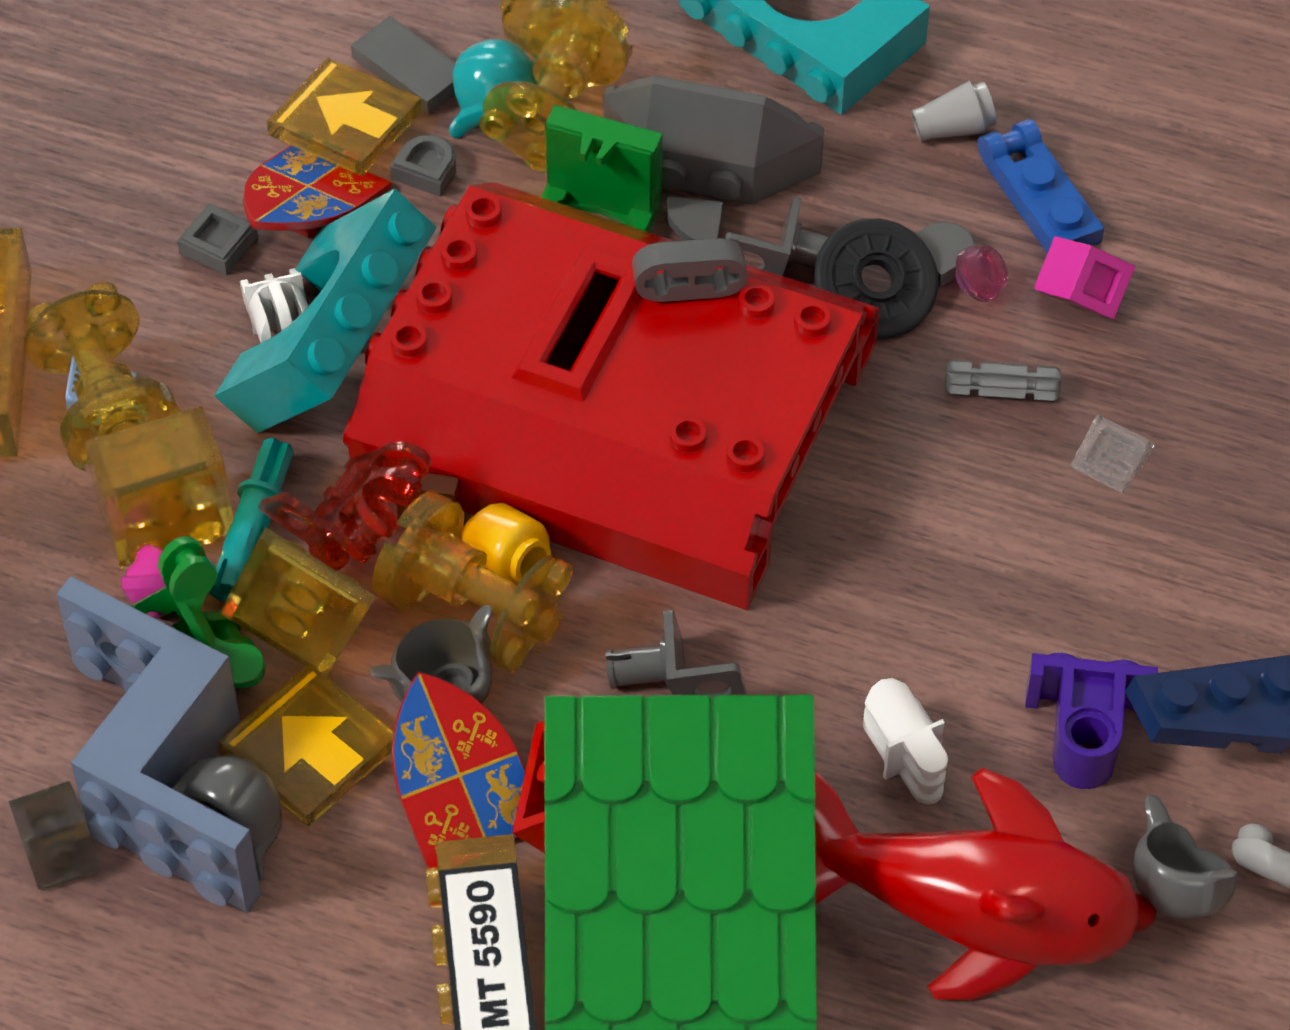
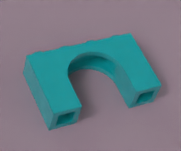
[679,0,930,115]
[214,189,437,433]

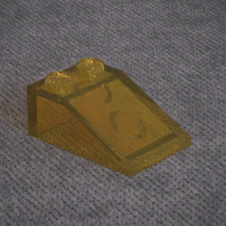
[220,528,376,678]

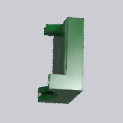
[541,105,663,233]

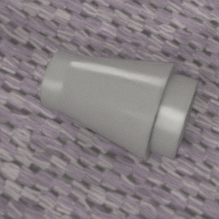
[911,81,997,142]

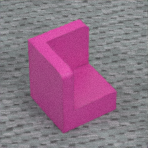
[1034,236,1136,320]

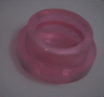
[955,246,1008,302]

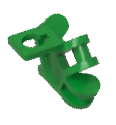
[130,536,266,689]

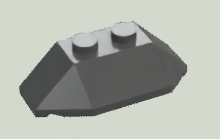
[603,75,824,204]

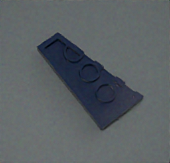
[1125,655,1290,754]

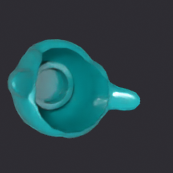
[449,39,543,138]

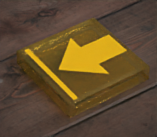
[267,58,421,176]
[219,663,394,827]

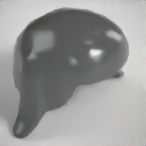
[369,605,493,704]
[171,755,282,881]
[1133,795,1238,920]

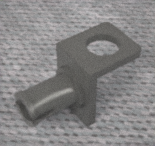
[725,196,829,276]
[606,610,747,696]

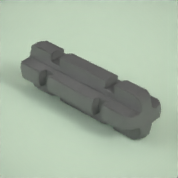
[945,359,1061,401]

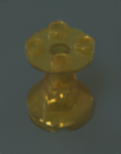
[479,0,633,173]
[24,282,183,475]
[373,491,574,673]

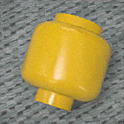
[460,503,551,592]

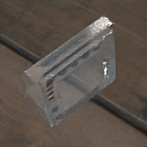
[1069,414,1155,494]

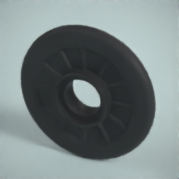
[814,218,938,339]

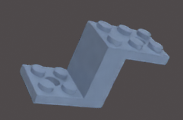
[56,576,261,913]

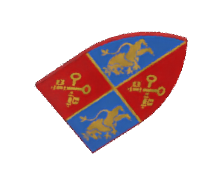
[243,141,392,239]
[392,672,526,873]

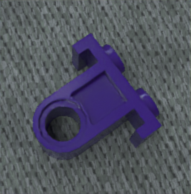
[1025,653,1158,789]

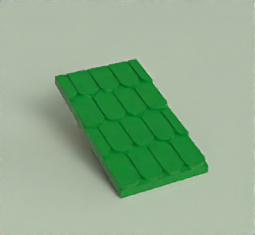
[545,695,817,1030]

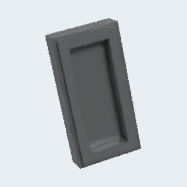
[351,16,455,114]

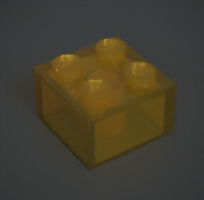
[84,406,233,568]

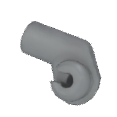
[1232,823,1290,889]

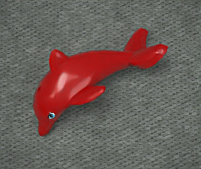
[815,768,1156,1001]

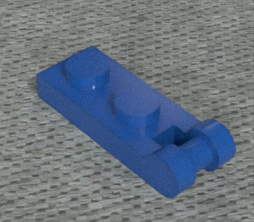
[978,119,1104,254]

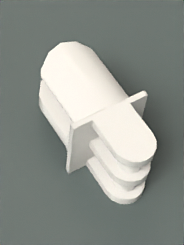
[240,268,308,343]
[863,678,948,805]

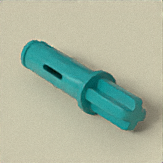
[209,438,294,603]

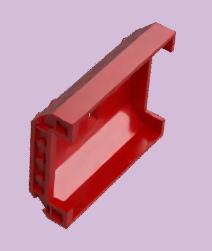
[343,182,880,611]

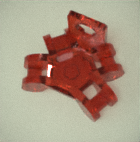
[258,441,431,572]

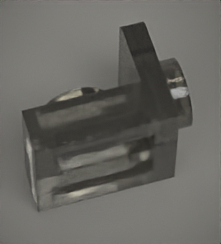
[8,780,100,890]

